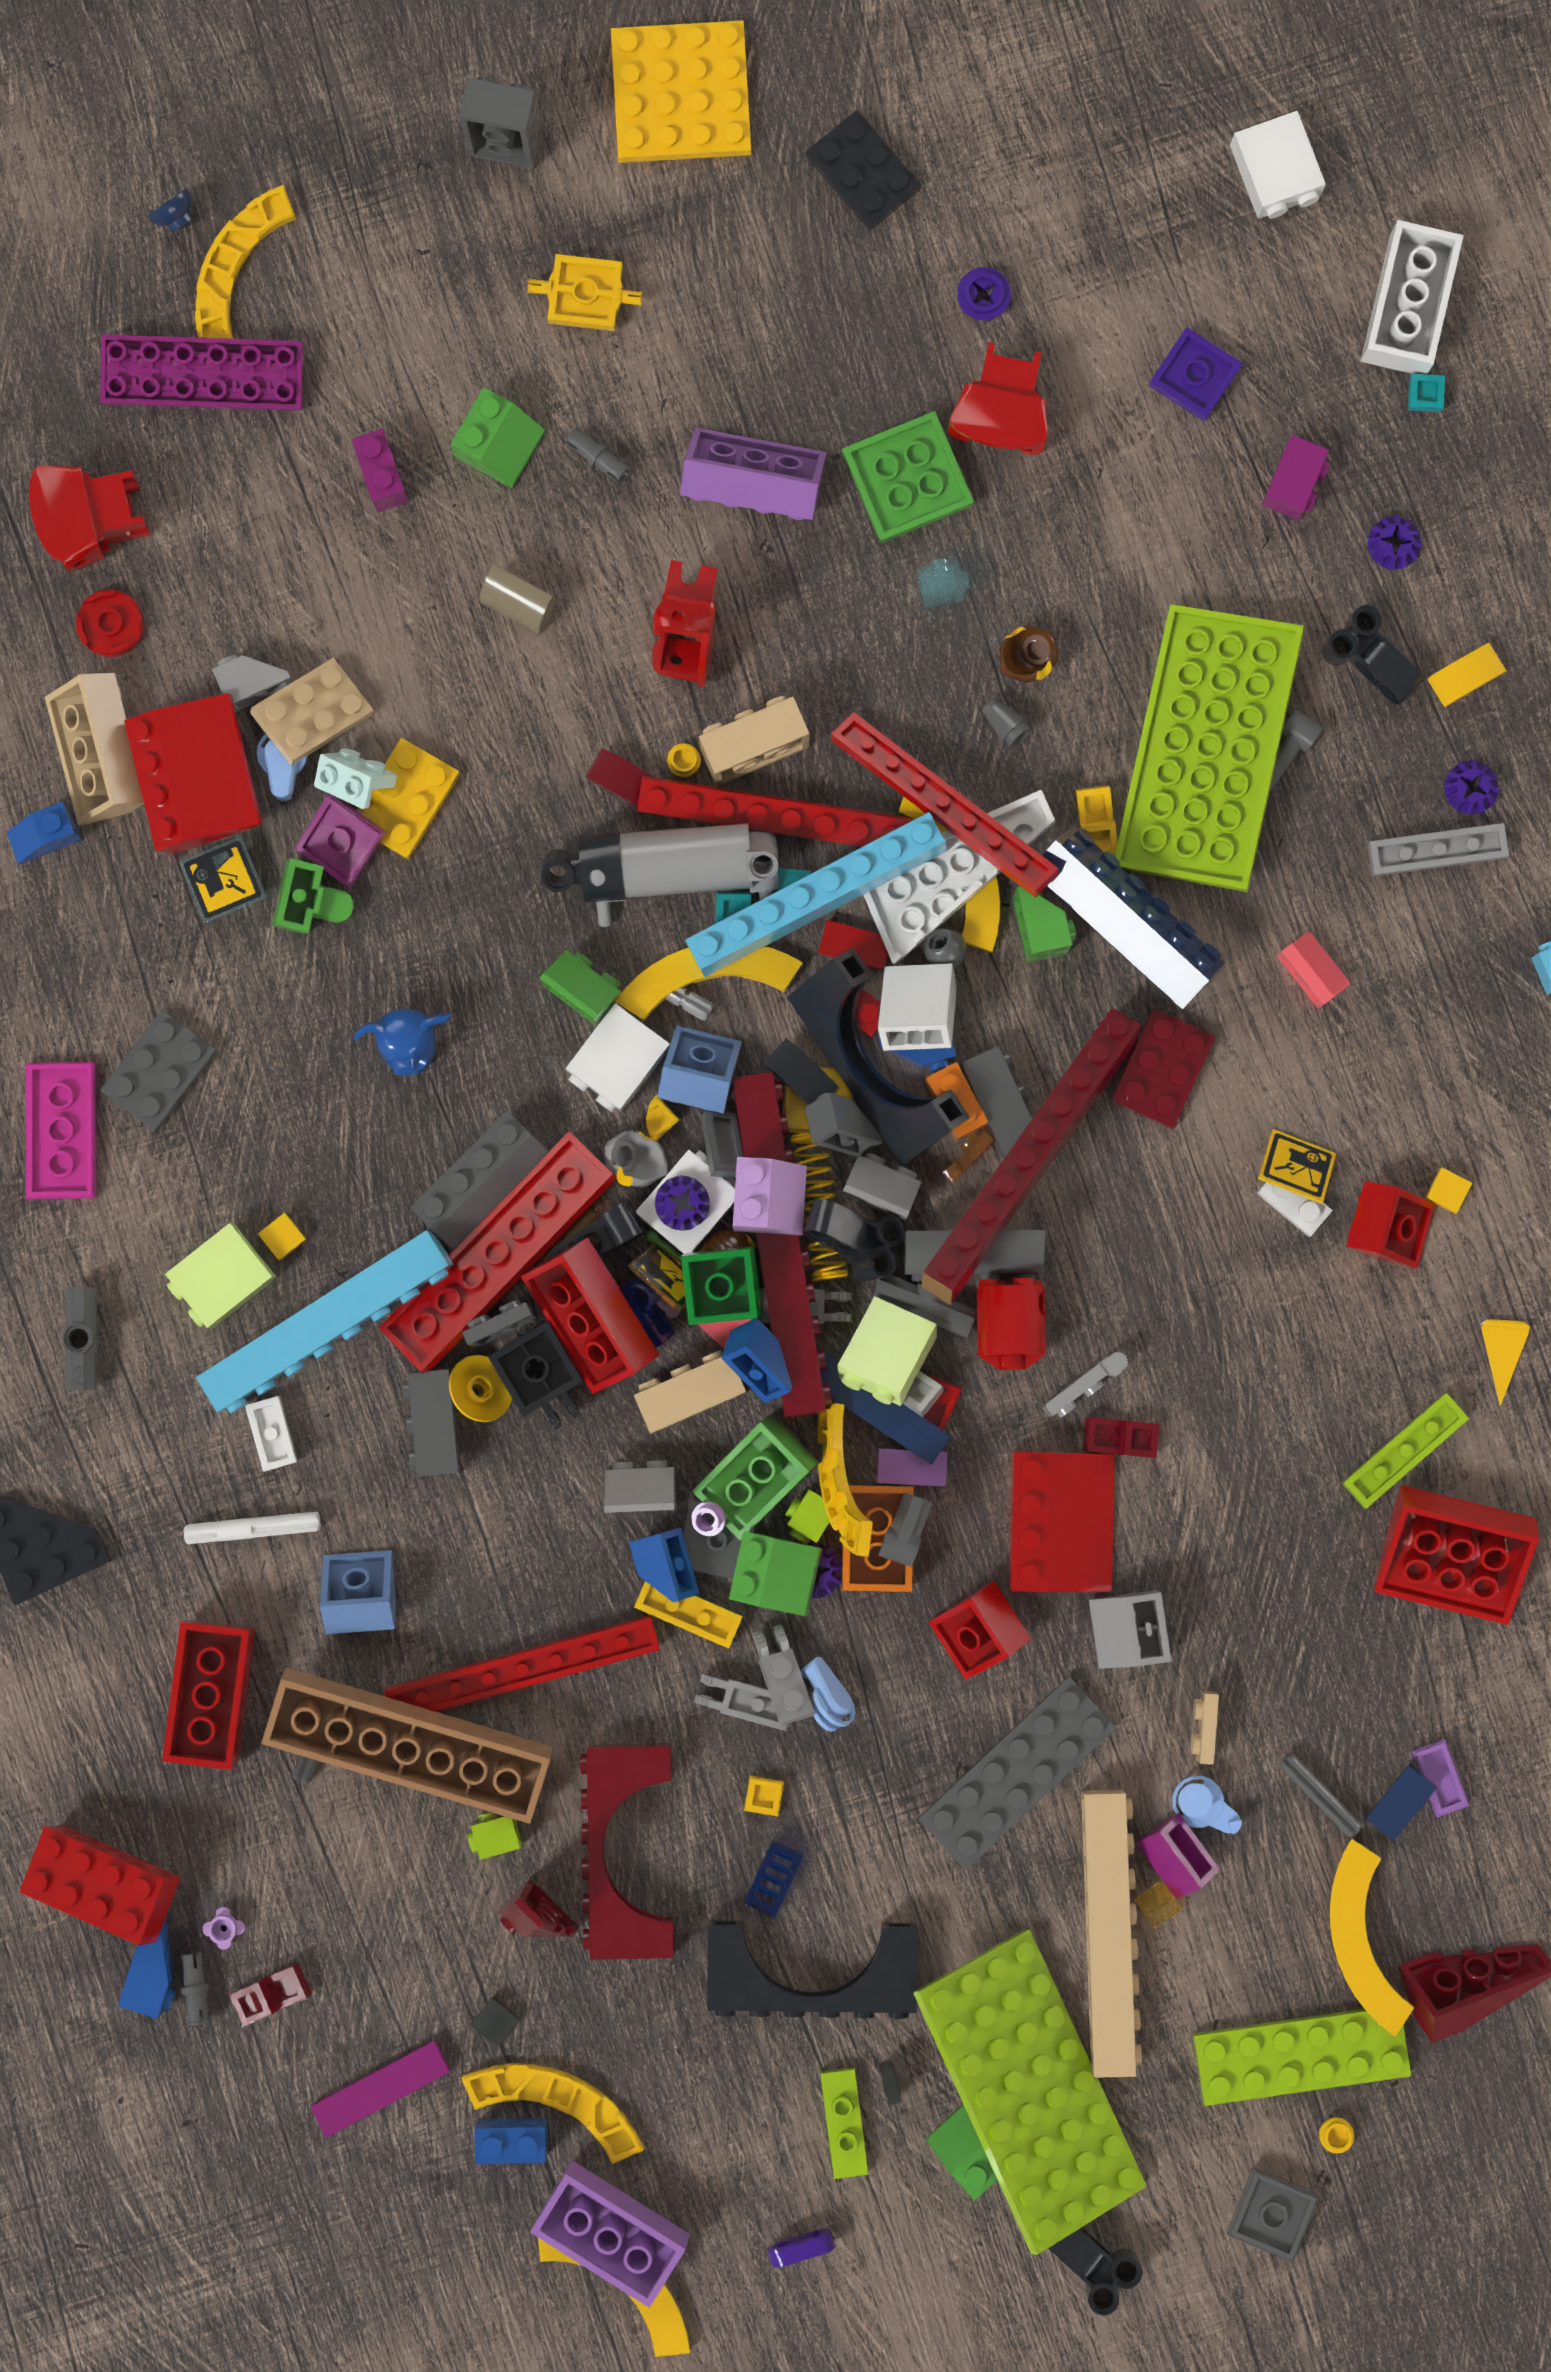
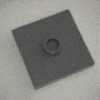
[683,1500,754,1579]
[1227,2167,1319,2263]

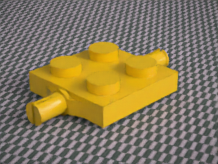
[528,254,643,331]

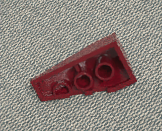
[498,1877,579,1937]
[1398,1944,1551,2043]

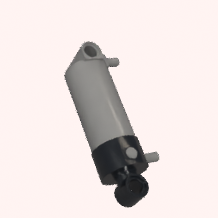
[541,823,779,927]

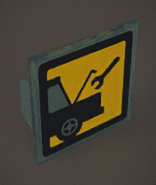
[179,836,267,924]

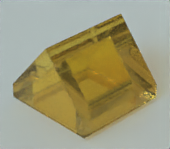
[1134,1880,1182,1929]

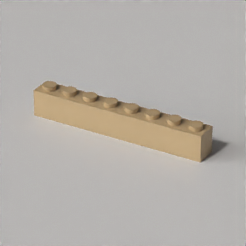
[1081,1789,1142,2078]

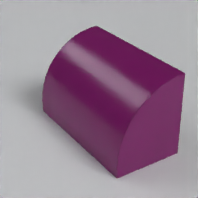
[1136,1813,1220,1900]

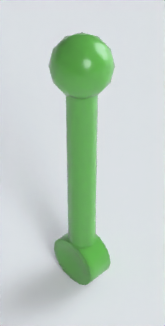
[645,1230,682,1262]

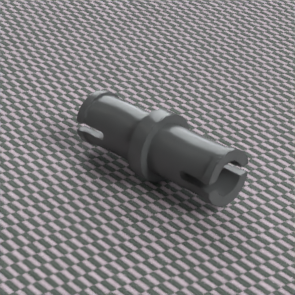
[565,427,631,485]
[180,1952,210,2026]

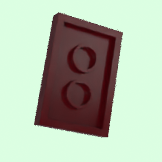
[1110,1008,1216,1130]

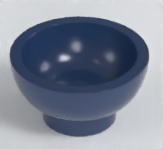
[147,188,194,233]

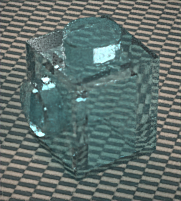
[917,558,970,610]

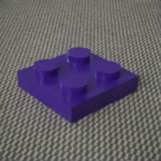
[1148,327,1243,422]

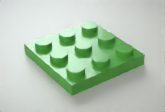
[842,411,974,544]

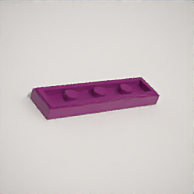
[310,2039,451,2138]

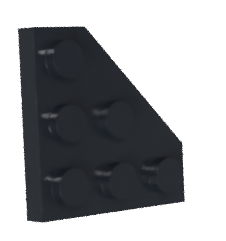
[0,1497,112,1605]

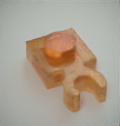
[943,1131,994,1184]

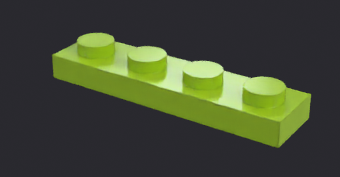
[1341,1393,1469,1509]

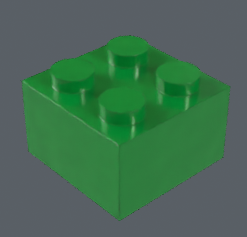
[681,1246,762,1325]

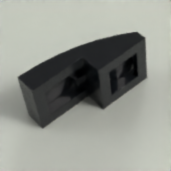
[764,1038,839,1106]

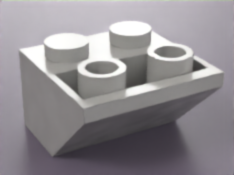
[1089,1590,1172,1669]

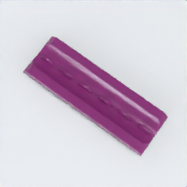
[100,334,303,411]

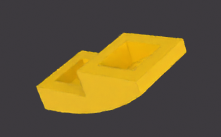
[1427,643,1506,707]
[1075,785,1118,856]

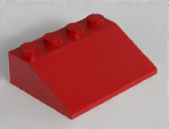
[124,693,263,854]
[1008,1451,1114,1592]
[1374,1485,1540,1625]

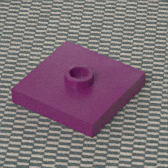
[294,794,386,888]

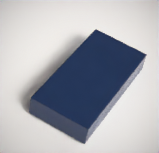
[1366,1764,1437,1841]

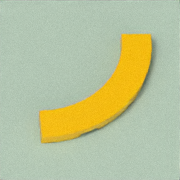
[195,184,296,339]
[898,797,1000,953]
[615,946,803,1023]
[817,1401,873,1557]
[1330,1838,1414,2037]
[461,2063,645,2164]
[538,2238,690,2357]

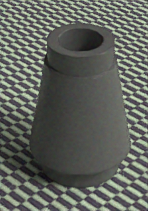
[982,698,1031,748]

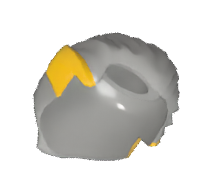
[604,1130,668,1187]

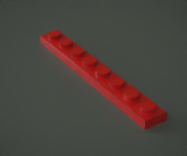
[831,712,1059,898]
[637,775,911,847]
[384,1615,660,1712]

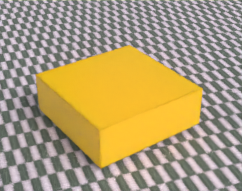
[1425,1167,1472,1214]
[258,1213,307,1261]
[744,1775,784,1817]

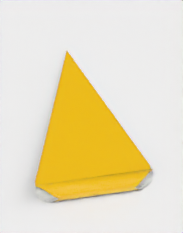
[1481,1319,1530,1406]

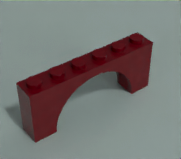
[580,1743,675,1960]

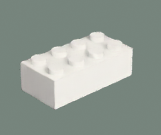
[1360,220,1464,374]

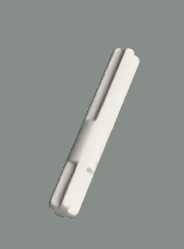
[184,1512,321,1544]

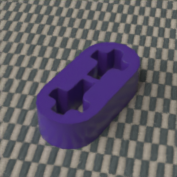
[767,2228,835,2268]

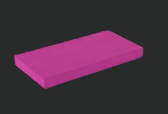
[26,1062,96,1200]

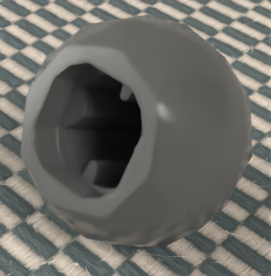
[924,928,967,969]

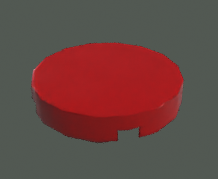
[75,589,144,658]

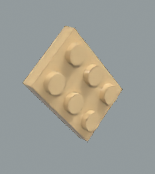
[250,657,374,766]

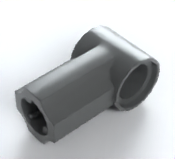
[878,1492,932,1567]

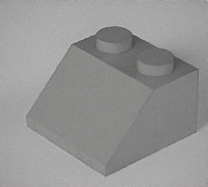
[842,1153,922,1222]
[604,1460,677,1513]

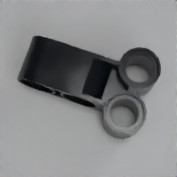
[1322,605,1424,705]
[804,1199,905,1282]
[547,1202,647,1260]
[1048,2227,1143,2316]

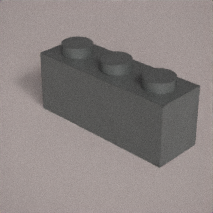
[959,1046,1036,1158]
[403,1369,462,1477]

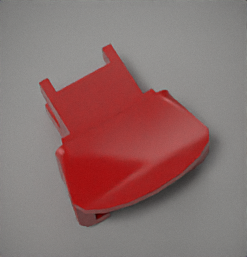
[948,342,1047,455]
[29,465,150,571]
[652,560,718,688]

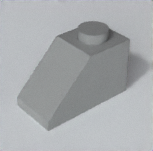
[212,655,294,712]

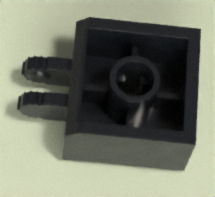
[488,1321,585,1430]

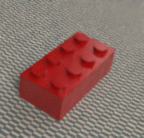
[162,1620,256,1770]
[19,1825,181,1946]

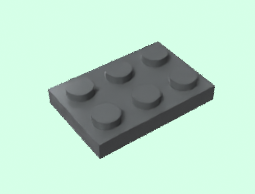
[100,1009,218,1132]
[462,1300,539,1347]

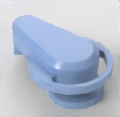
[257,734,308,802]
[800,1657,856,1732]
[1172,1775,1242,1834]

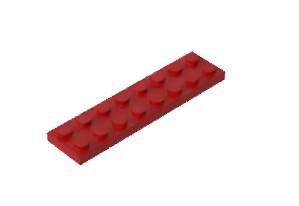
[379,1132,617,1374]

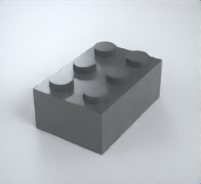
[459,76,542,169]

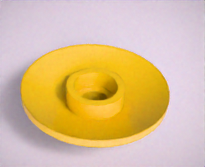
[449,1355,512,1422]

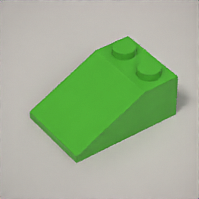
[692,1414,819,1540]

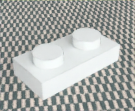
[1257,1182,1333,1237]
[245,1396,298,1472]

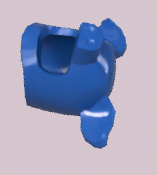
[354,1008,451,1076]

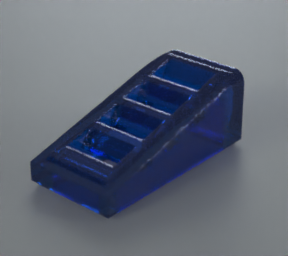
[744,1839,804,1917]

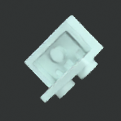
[314,748,397,809]

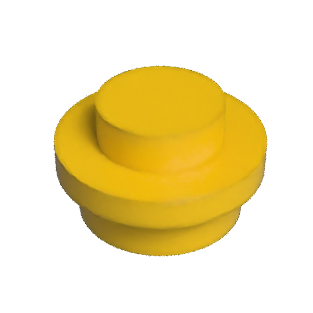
[667,743,701,778]
[1319,2117,1354,2154]

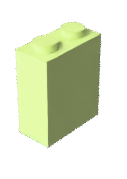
[165,1223,277,1329]
[837,1296,937,1406]

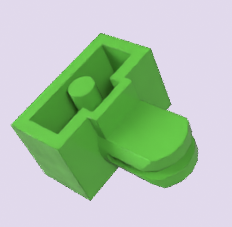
[271,858,353,934]

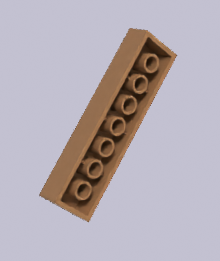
[261,1667,552,1824]

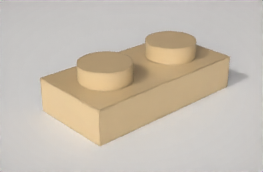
[1191,1691,1219,1765]

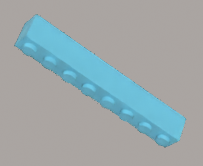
[685,812,947,977]
[195,1230,454,1414]

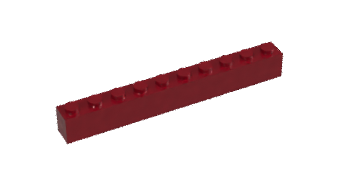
[921,1007,1141,1305]
[732,1072,832,1419]

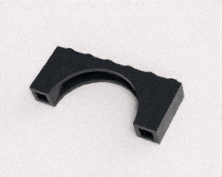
[787,947,970,1166]
[707,1920,918,2019]

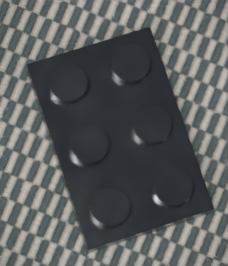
[806,110,921,231]

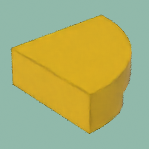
[646,1095,680,1141]

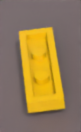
[634,1581,743,1648]

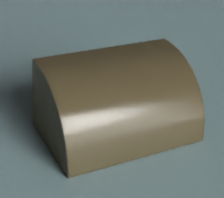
[480,564,555,635]

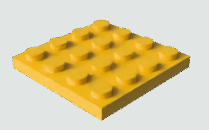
[611,21,751,163]

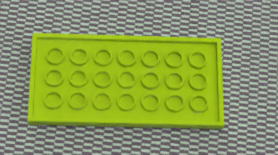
[1115,604,1305,892]
[913,1929,1147,2255]

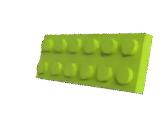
[1193,2009,1411,2106]

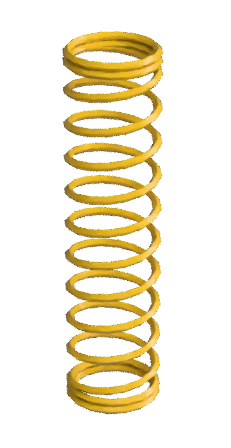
[790,1132,849,1281]

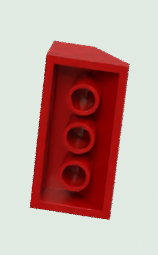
[521,1237,660,1394]

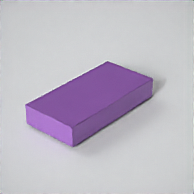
[877,1448,947,1487]
[1411,1739,1470,1817]

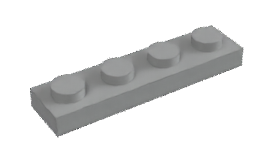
[1367,823,1509,877]

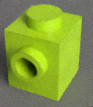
[785,1489,830,1545]
[467,1811,523,1860]

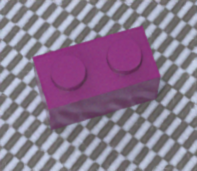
[351,428,409,513]
[1262,435,1330,520]

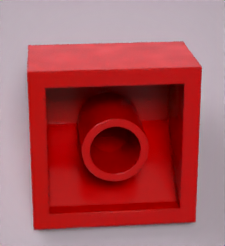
[1346,1181,1436,1269]
[928,1581,1032,1680]

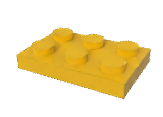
[357,738,460,860]

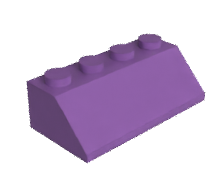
[680,427,827,520]
[530,2160,690,2308]

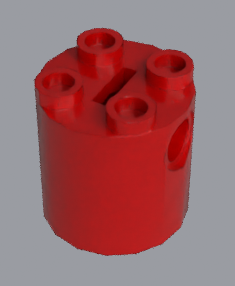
[977,1278,1046,1370]

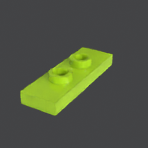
[820,2067,869,2179]

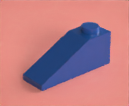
[118,1918,176,2019]

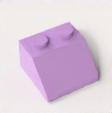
[733,1157,807,1235]

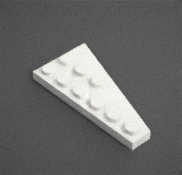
[864,790,1055,966]

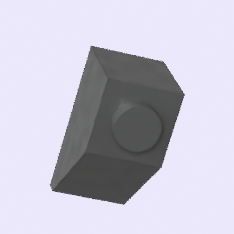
[805,1092,883,1157]

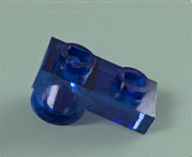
[620,1274,675,1348]

